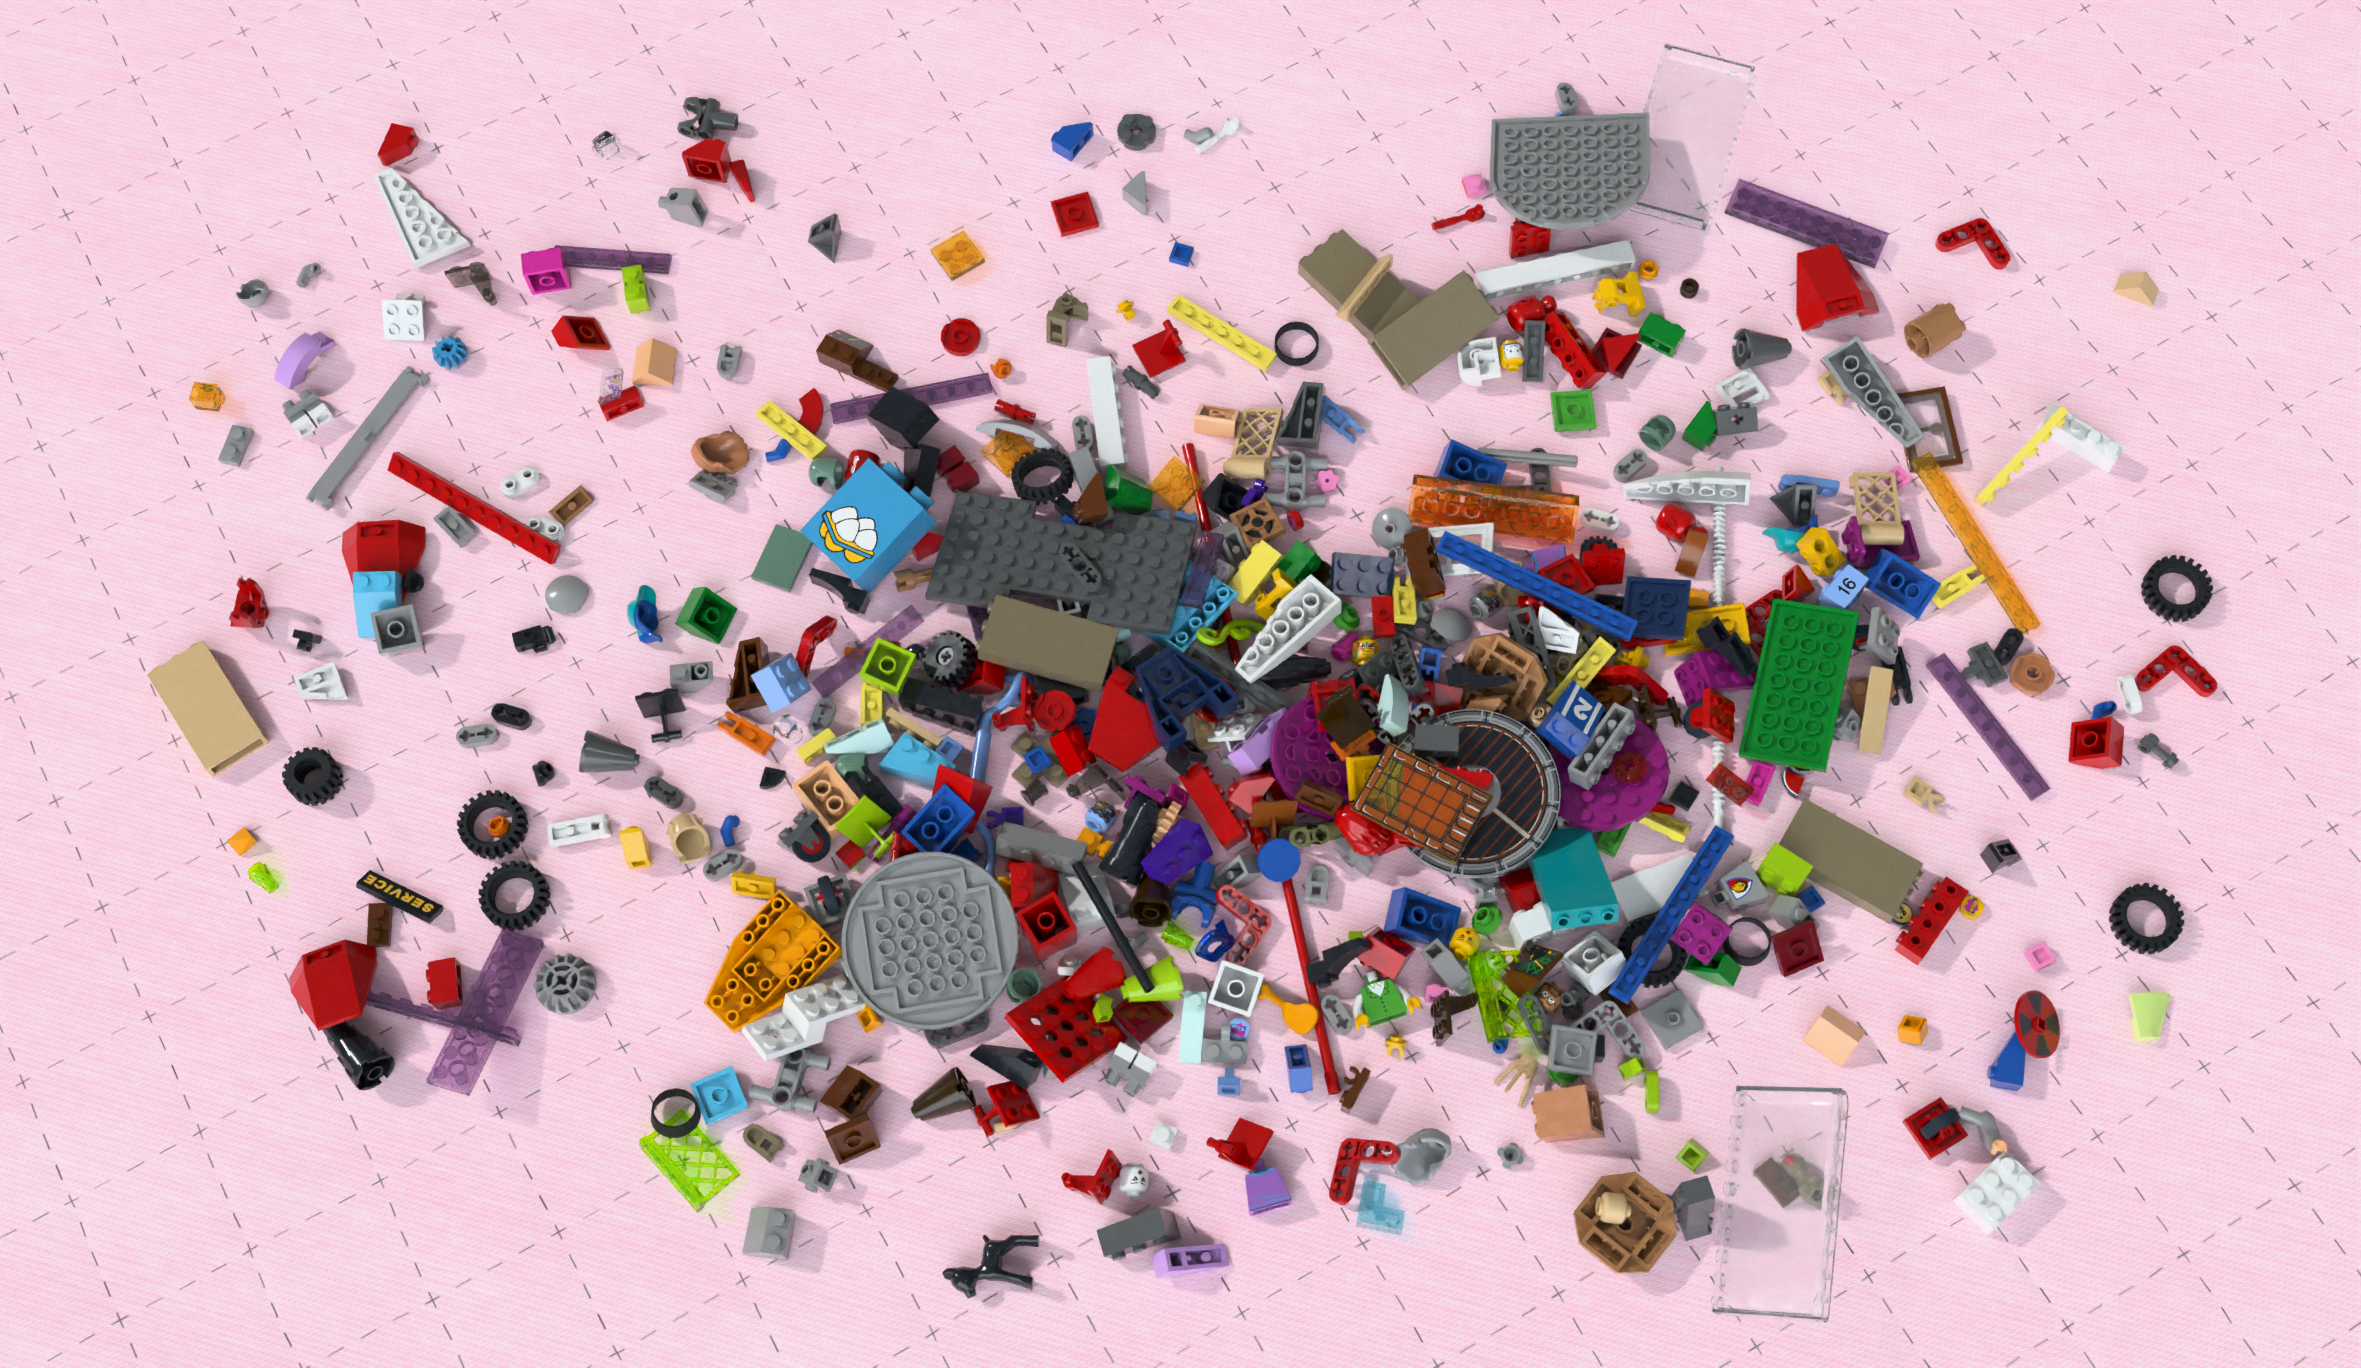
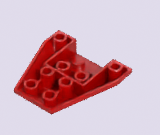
[1796,243,1879,332]
[342,520,426,605]
[289,939,378,1031]

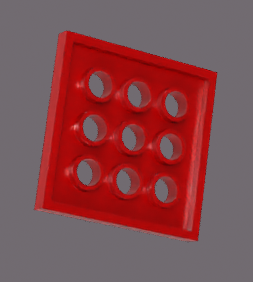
[1004,975,1128,1084]

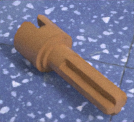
[894,567,934,592]

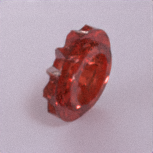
[1612,751,1647,783]

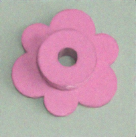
[1316,470,1339,493]

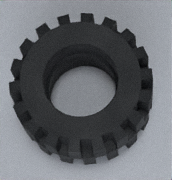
[282,747,344,806]

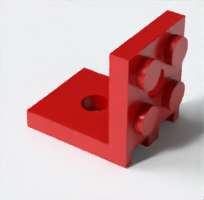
[1306,678,1358,733]

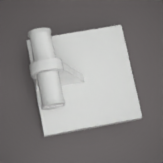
[382,293,426,341]
[1207,713,1263,768]

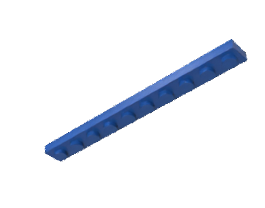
[1435,531,1638,642]
[1608,825,1735,1004]

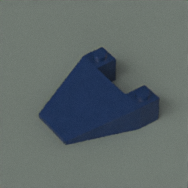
[1136,646,1239,753]

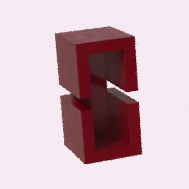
[936,445,980,493]

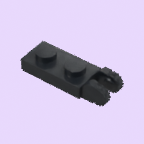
[1881,646,1913,706]
[851,764,904,823]

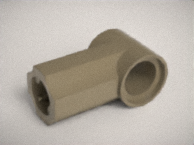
[1548,637,1589,675]

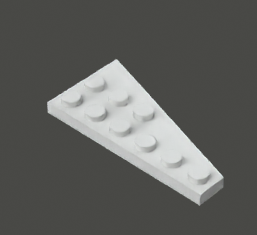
[373,168,470,269]

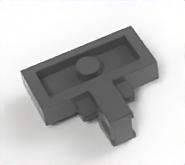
[1960,642,2008,688]

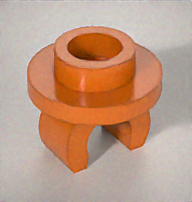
[990,358,1012,379]

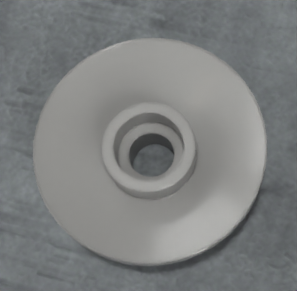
[1372,508,1413,549]

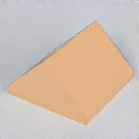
[632,338,677,385]
[1194,404,1240,439]
[1803,1005,1866,1067]

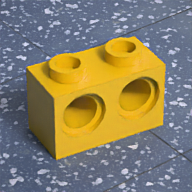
[1796,527,1846,576]

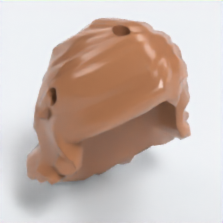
[690,431,750,474]

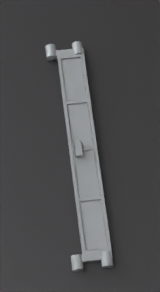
[306,366,430,511]

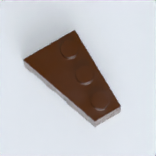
[1402,527,1446,597]
[726,637,770,713]

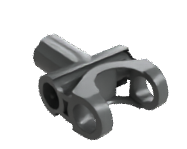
[677,97,738,140]

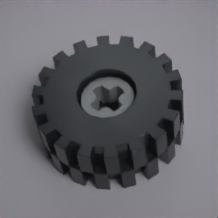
[922,630,978,687]

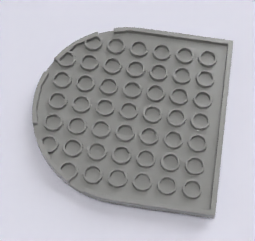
[1490,112,1650,230]

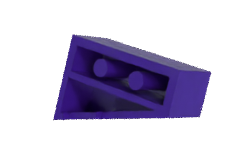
[1141,817,1214,884]

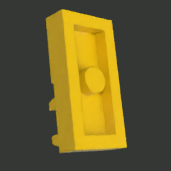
[731,870,777,899]

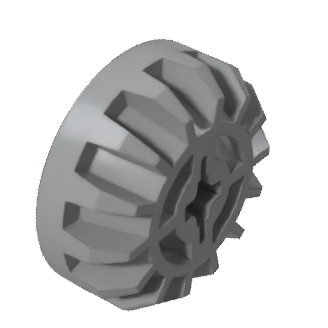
[533,953,597,1015]

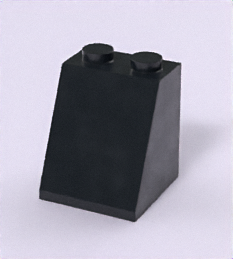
[865,387,940,448]

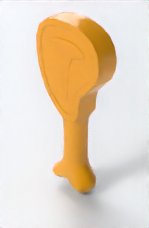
[1258,983,1319,1035]

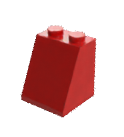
[931,764,993,835]
[1010,862,1058,914]
[1016,891,1077,963]

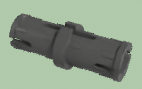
[1122,365,1161,400]

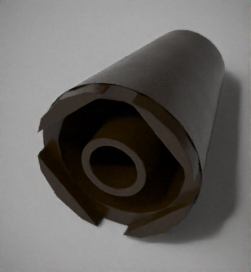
[1129,870,1173,927]
[911,1067,977,1121]

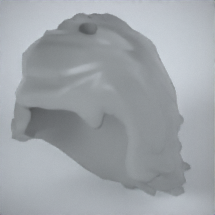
[1391,1128,1452,1184]

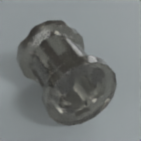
[1020,779,1048,807]

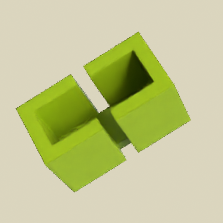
[621,264,650,314]

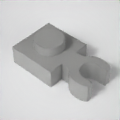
[1474,887,1498,908]

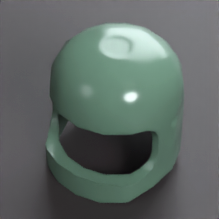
[1638,415,1676,452]
[808,457,843,491]
[834,753,868,785]
[1007,968,1041,1005]

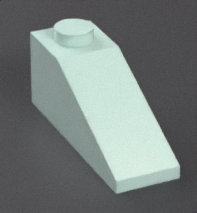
[823,718,894,754]
[1178,990,1207,1064]

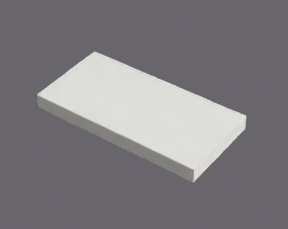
[1610,853,1709,924]

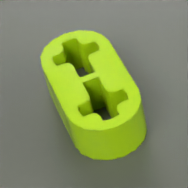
[1644,1070,1659,1113]

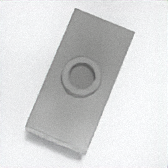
[1334,837,1374,877]

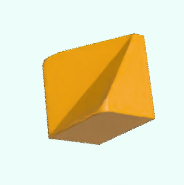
[1897,1015,1928,1045]

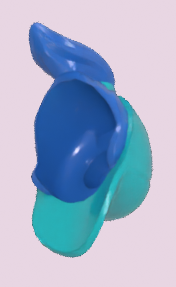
[1762,515,1818,554]
[627,585,663,643]

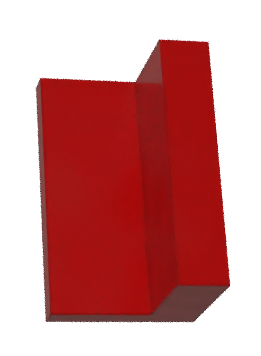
[598,385,644,422]

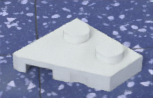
[1534,605,1580,654]
[294,662,348,700]

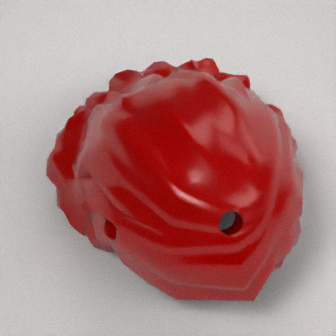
[1334,802,1391,857]

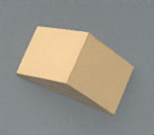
[2113,272,2159,307]

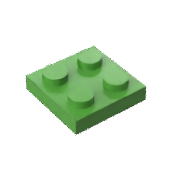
[1550,390,1596,432]

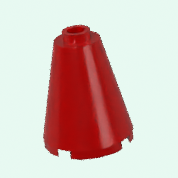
[1063,946,1127,1001]

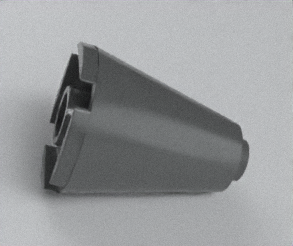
[1732,328,1792,369]
[579,730,640,773]

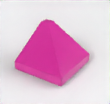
[1167,782,1189,815]

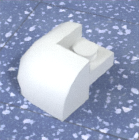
[1457,337,1501,386]

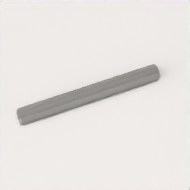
[1477,447,1578,468]

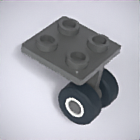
[1338,648,1402,702]

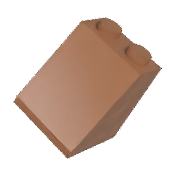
[1531,1084,1605,1143]

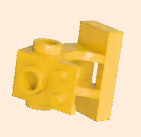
[1592,271,1646,317]
[1254,568,1298,621]

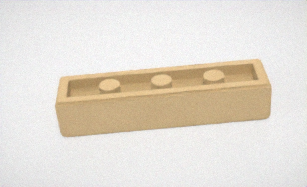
[1335,254,1393,322]
[1858,666,1894,755]

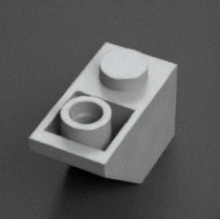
[670,661,713,694]
[1768,894,1820,931]
[1420,939,1470,991]

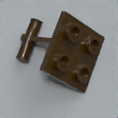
[1315,684,1376,750]
[1636,684,1683,733]
[1430,990,1479,1046]

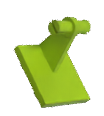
[834,795,896,859]

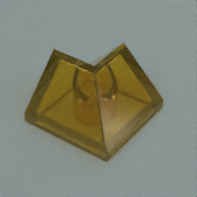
[979,430,1035,478]

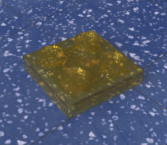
[930,230,985,281]
[1149,456,1206,511]

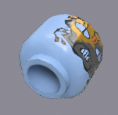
[1085,800,1117,833]

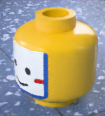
[1498,340,1524,372]

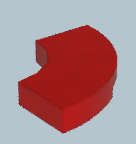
[798,388,824,436]

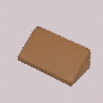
[548,485,594,527]

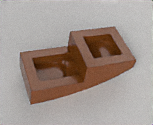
[1674,528,1709,577]

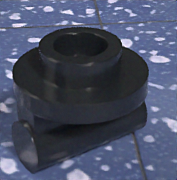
[401,569,425,594]
[532,761,555,787]

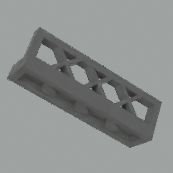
[1507,605,1558,690]

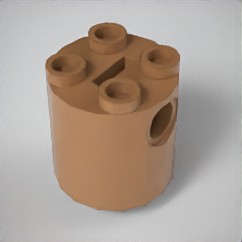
[1904,303,1966,358]

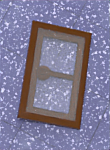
[1897,386,1963,472]

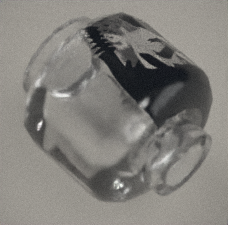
[591,131,621,160]

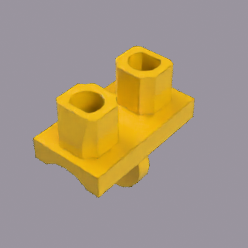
[1613,646,1651,687]

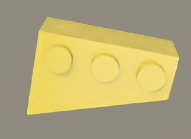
[1226,540,1284,607]

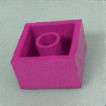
[521,247,572,295]

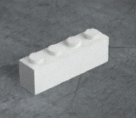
[2036,404,2125,473]

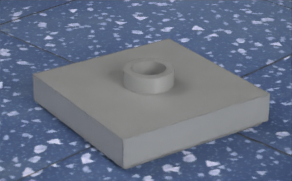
[1641,990,1704,1050]
[1547,1024,1598,1077]

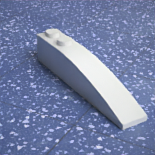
[1623,470,1751,505]
[1235,574,1341,683]

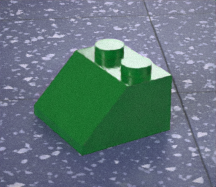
[1104,465,1153,515]
[675,587,738,644]

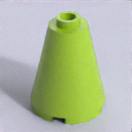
[1120,956,1184,1002]

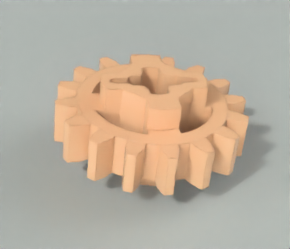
[1152,801,1182,845]

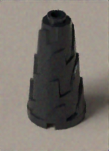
[1258,654,1331,691]
[1098,798,1160,886]
[322,1021,395,1091]

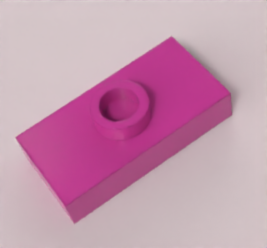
[1743,761,1776,807]

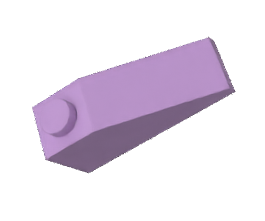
[1152,1243,1229,1278]

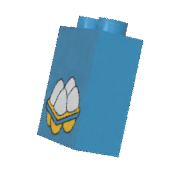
[800,458,937,594]

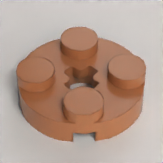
[2010,653,2055,696]

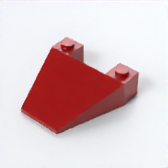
[1087,666,1187,773]

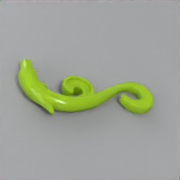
[1196,618,1266,646]

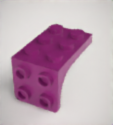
[1841,515,1920,570]
[1674,647,1758,707]

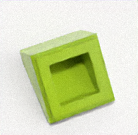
[1675,1138,1710,1173]

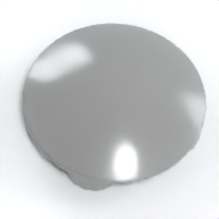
[545,575,587,613]
[1430,608,1472,644]

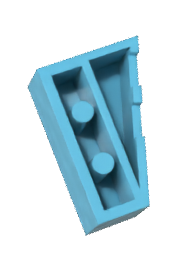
[879,732,957,788]

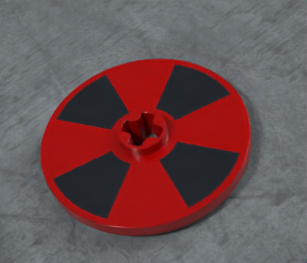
[2014,990,2060,1059]

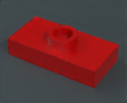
[1371,596,1395,638]

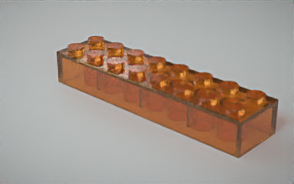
[1408,474,1579,543]

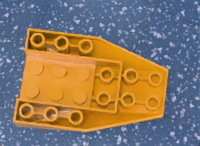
[704,890,842,1033]

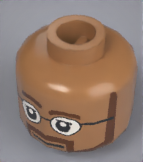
[1533,981,1564,1014]

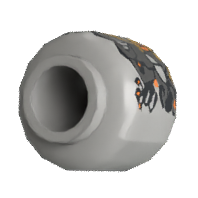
[1469,589,1500,620]

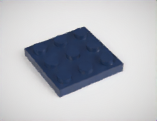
[1622,576,1692,641]

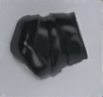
[905,643,926,660]

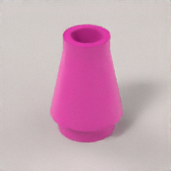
[1330,632,1359,662]

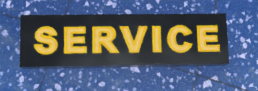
[356,870,443,924]

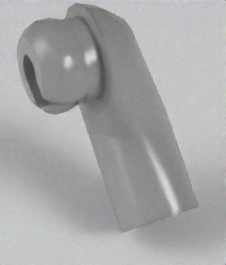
[1183,127,1213,144]
[296,263,321,288]
[1116,931,1149,951]

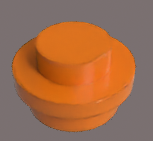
[488,816,510,837]

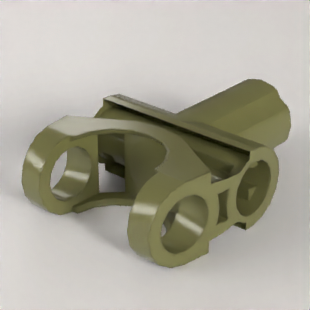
[1277,821,1344,848]

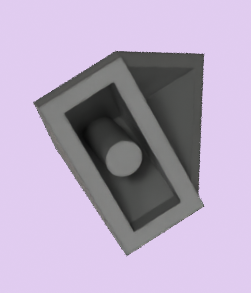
[808,213,842,264]
[1769,484,1817,525]

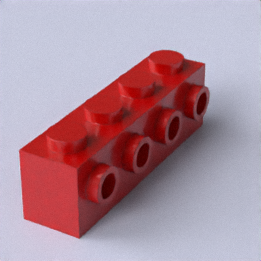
[1543,311,1607,389]
[1178,763,1249,851]
[1895,876,1969,965]

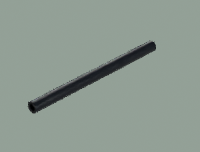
[1072,861,1155,993]

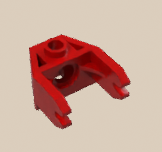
[229,578,269,628]

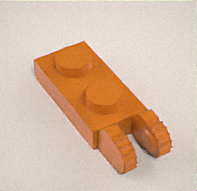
[717,711,776,757]

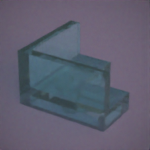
[1356,1176,1405,1235]

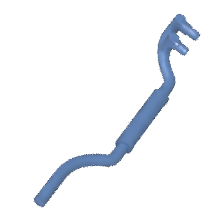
[969,672,1034,877]

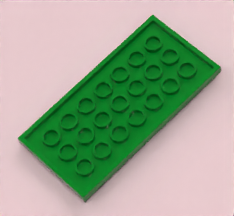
[1738,599,1860,773]

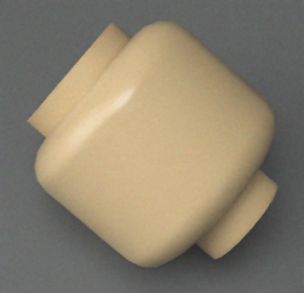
[1527,703,1552,730]
[1595,1192,1631,1224]

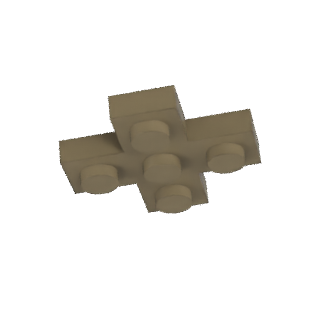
[1011,731,1069,790]

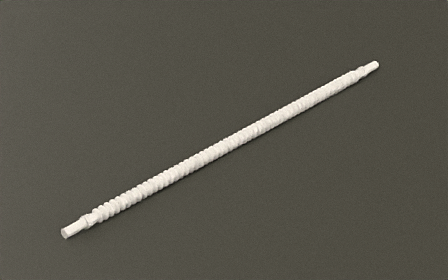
[1711,466,1726,829]

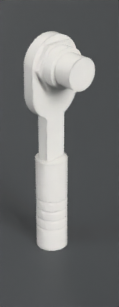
[1195,117,1241,154]

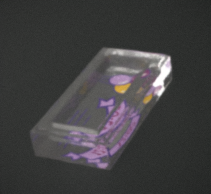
[598,368,624,405]

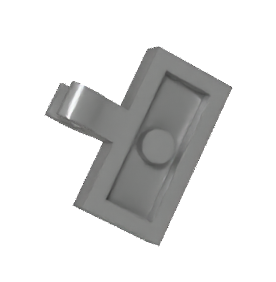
[1201,1023,1248,1064]

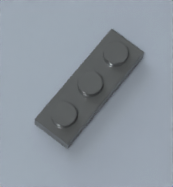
[1522,320,1545,383]

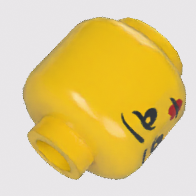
[1449,927,1481,960]

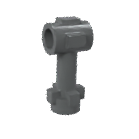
[2138,733,2180,769]
[1560,982,1591,1006]

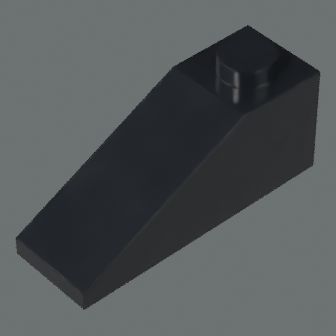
[970,1044,1044,1090]

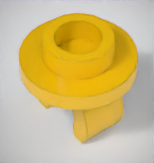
[1116,300,1135,321]
[1385,1034,1408,1058]

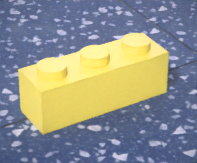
[796,727,836,765]

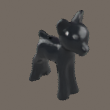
[942,1235,1040,1298]

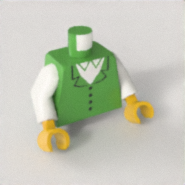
[1353,971,1422,1030]

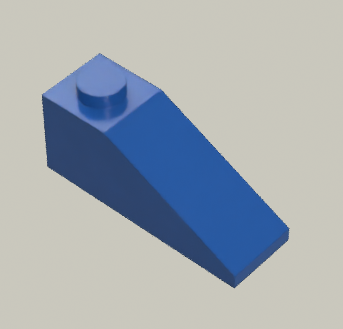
[1411,645,1443,710]
[1987,1030,2026,1091]

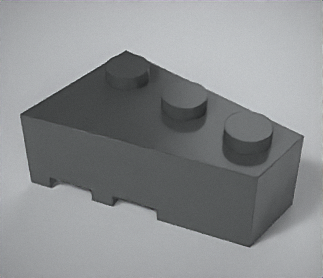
[1276,381,1326,449]
[1670,1175,1715,1241]

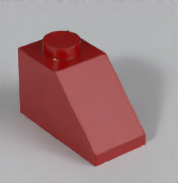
[377,123,419,166]

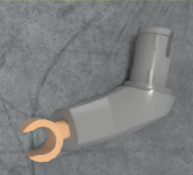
[1959,1106,2008,1155]

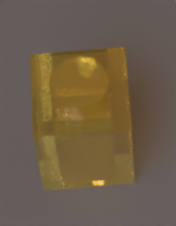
[189,382,225,411]

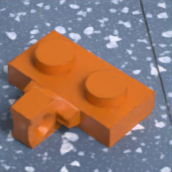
[1330,729,1377,761]

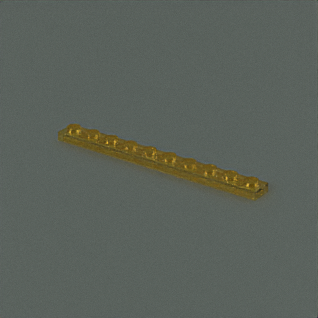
[1911,452,2041,634]

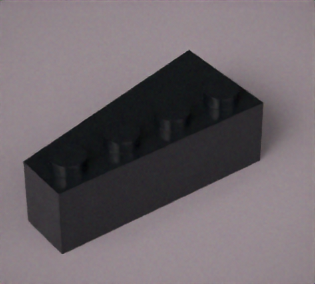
[898,677,987,734]

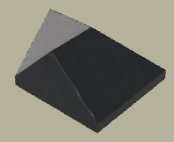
[1201,473,1248,524]

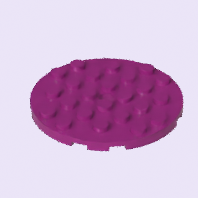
[1270,696,1386,821]
[1549,717,1669,831]

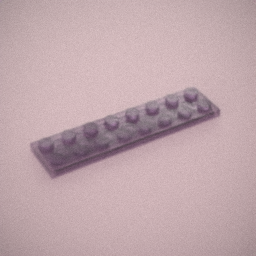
[1724,179,1889,269]
[426,929,544,1096]

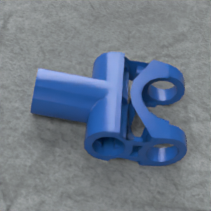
[1172,861,1218,929]

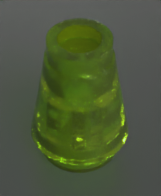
[247,861,279,894]
[1160,922,1194,950]

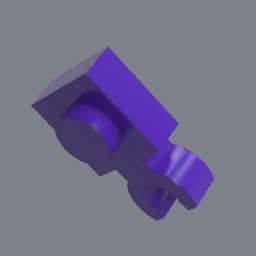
[1241,479,1268,515]
[986,807,1024,829]

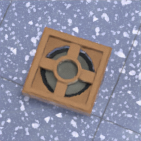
[1229,497,1286,551]

